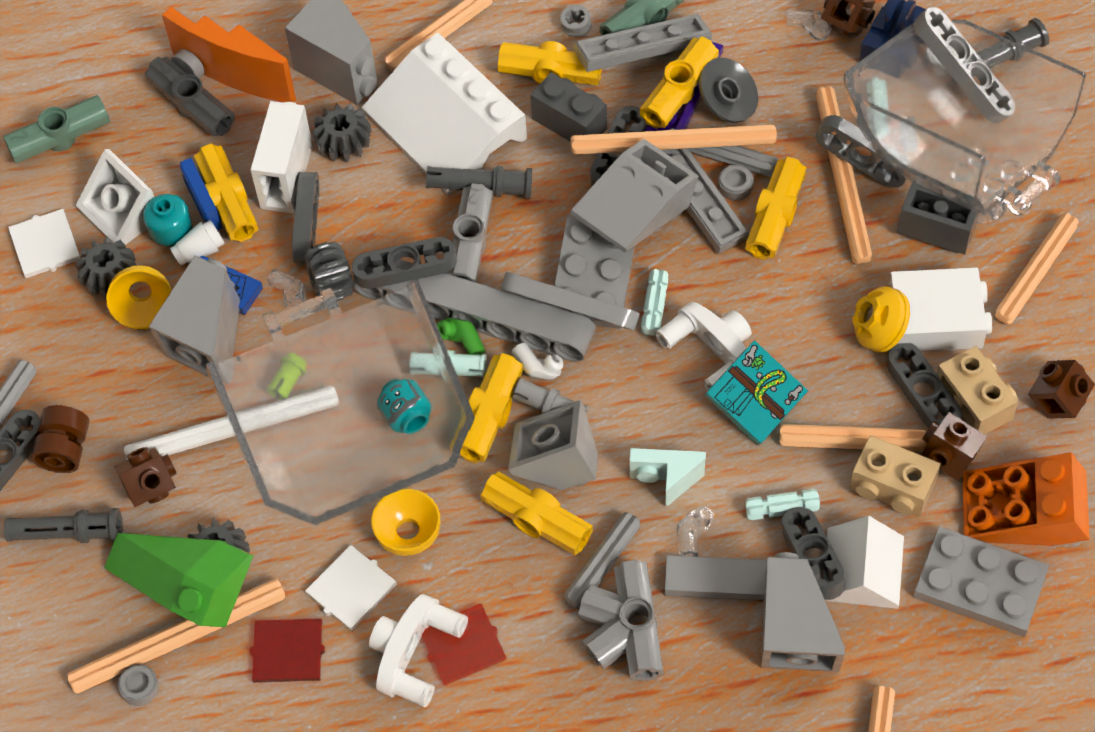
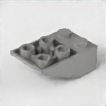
[570,139,699,252]

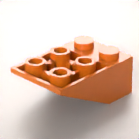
[963,452,1090,546]

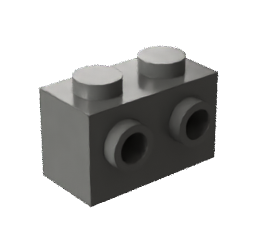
[530,72,607,141]
[897,182,981,255]

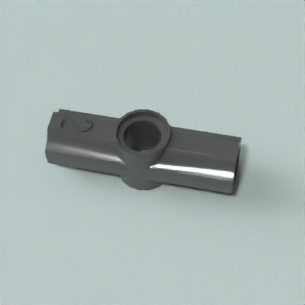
[145,56,235,137]

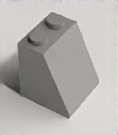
[285,0,378,105]
[149,255,240,386]
[761,552,845,672]

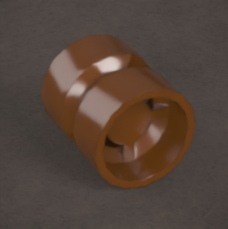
[31,405,90,473]

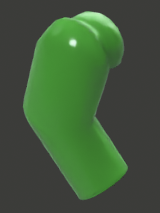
[436,318,486,355]

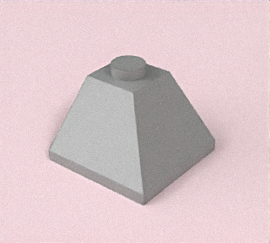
[508,400,598,490]

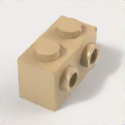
[937,346,1018,435]
[850,435,941,517]

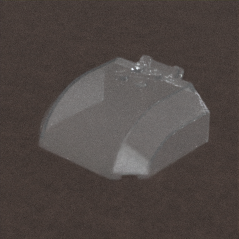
[844,20,1086,216]
[205,279,475,526]

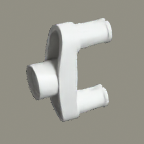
[655,302,752,391]
[369,594,468,707]

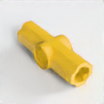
[639,36,719,129]
[498,41,602,86]
[194,143,259,242]
[746,157,807,260]
[454,353,523,464]
[480,471,593,556]

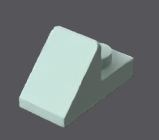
[630,448,706,506]

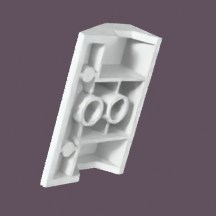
[361,32,527,196]

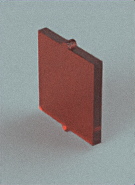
[422,603,507,686]
[250,618,326,683]

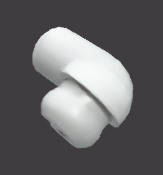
[512,343,564,380]

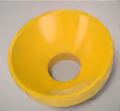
[106,266,172,329]
[852,286,910,353]
[371,489,441,556]

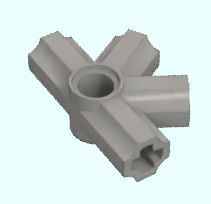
[578,560,664,681]

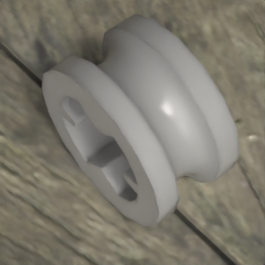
[560,5,592,38]

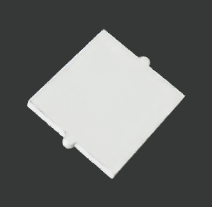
[8,209,80,278]
[305,545,397,631]

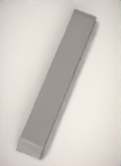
[353,259,596,362]

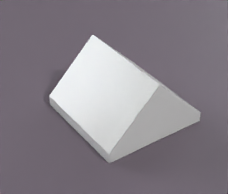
[76,149,154,245]
[823,516,904,609]

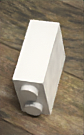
[250,101,313,213]
[889,267,992,351]

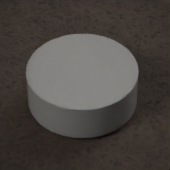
[171,49,204,79]
[718,165,753,200]
[118,665,159,706]

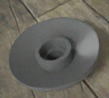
[699,58,758,123]

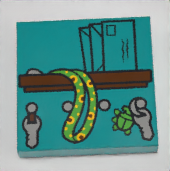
[704,340,808,445]

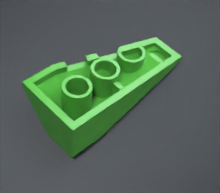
[104,533,254,627]

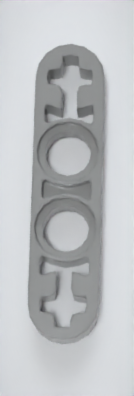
[914,7,1015,124]
[501,272,640,331]

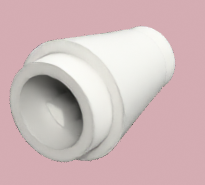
[170,220,225,266]

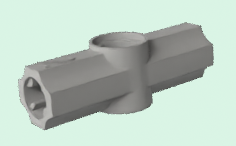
[446,183,494,283]

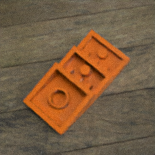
[162,6,296,103]

